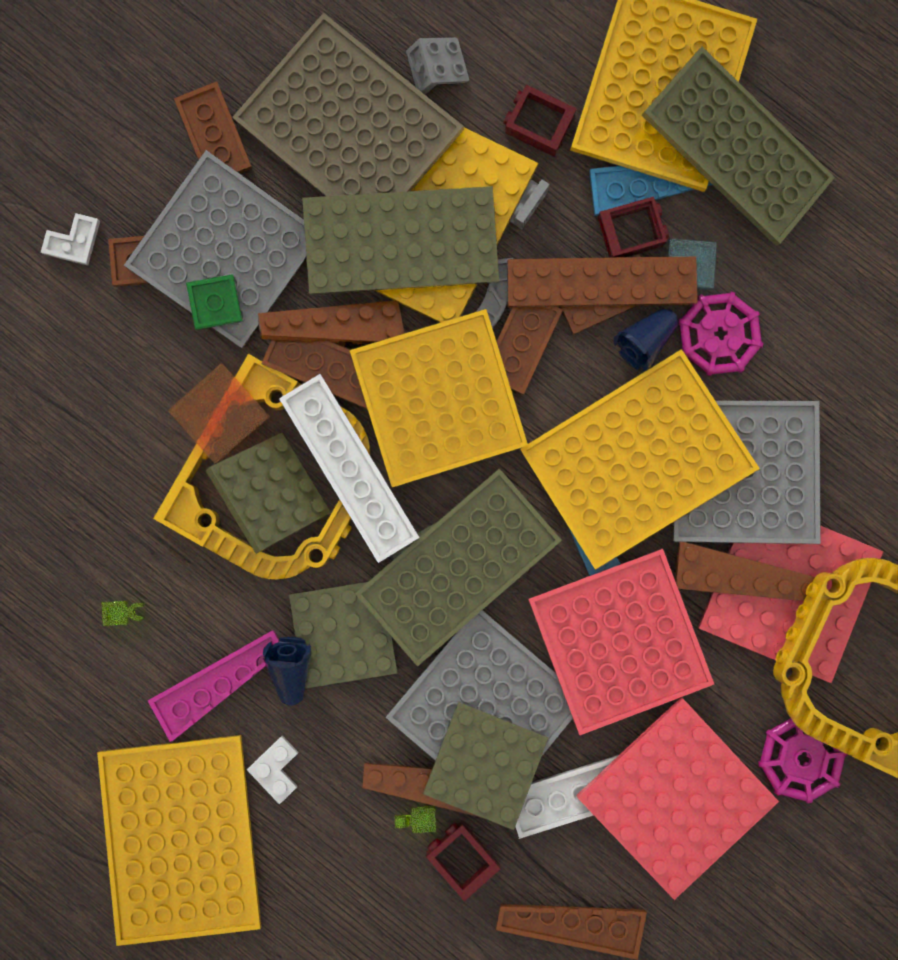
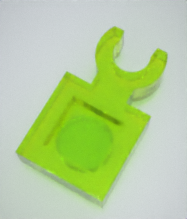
[101,601,145,626]

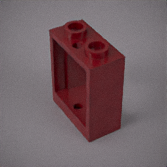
[503,85,577,157]
[597,196,669,258]
[426,821,501,901]

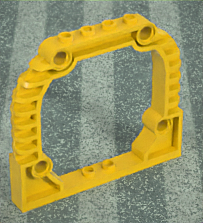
[153,354,370,579]
[773,558,898,778]

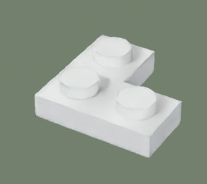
[41,213,100,265]
[247,735,299,804]

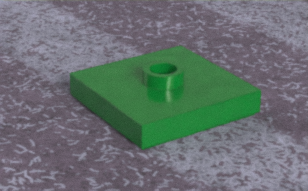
[186,274,243,330]

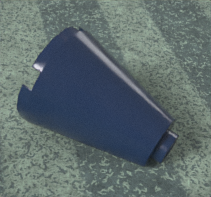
[614,308,678,371]
[263,637,312,706]

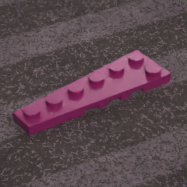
[148,630,279,742]

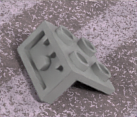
[406,37,469,94]
[510,179,550,230]

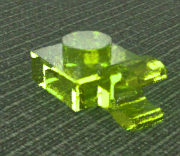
[395,806,436,833]

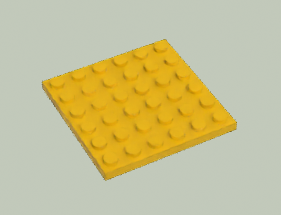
[350,309,528,487]

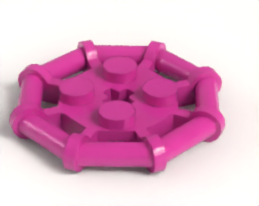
[678,291,764,376]
[758,718,848,804]

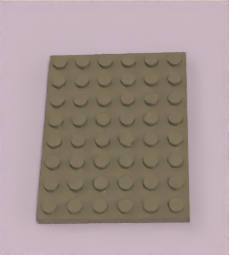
[232,13,464,196]

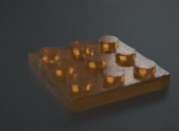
[168,363,270,464]

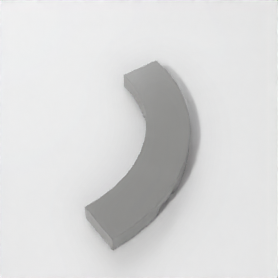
[476,258,513,329]

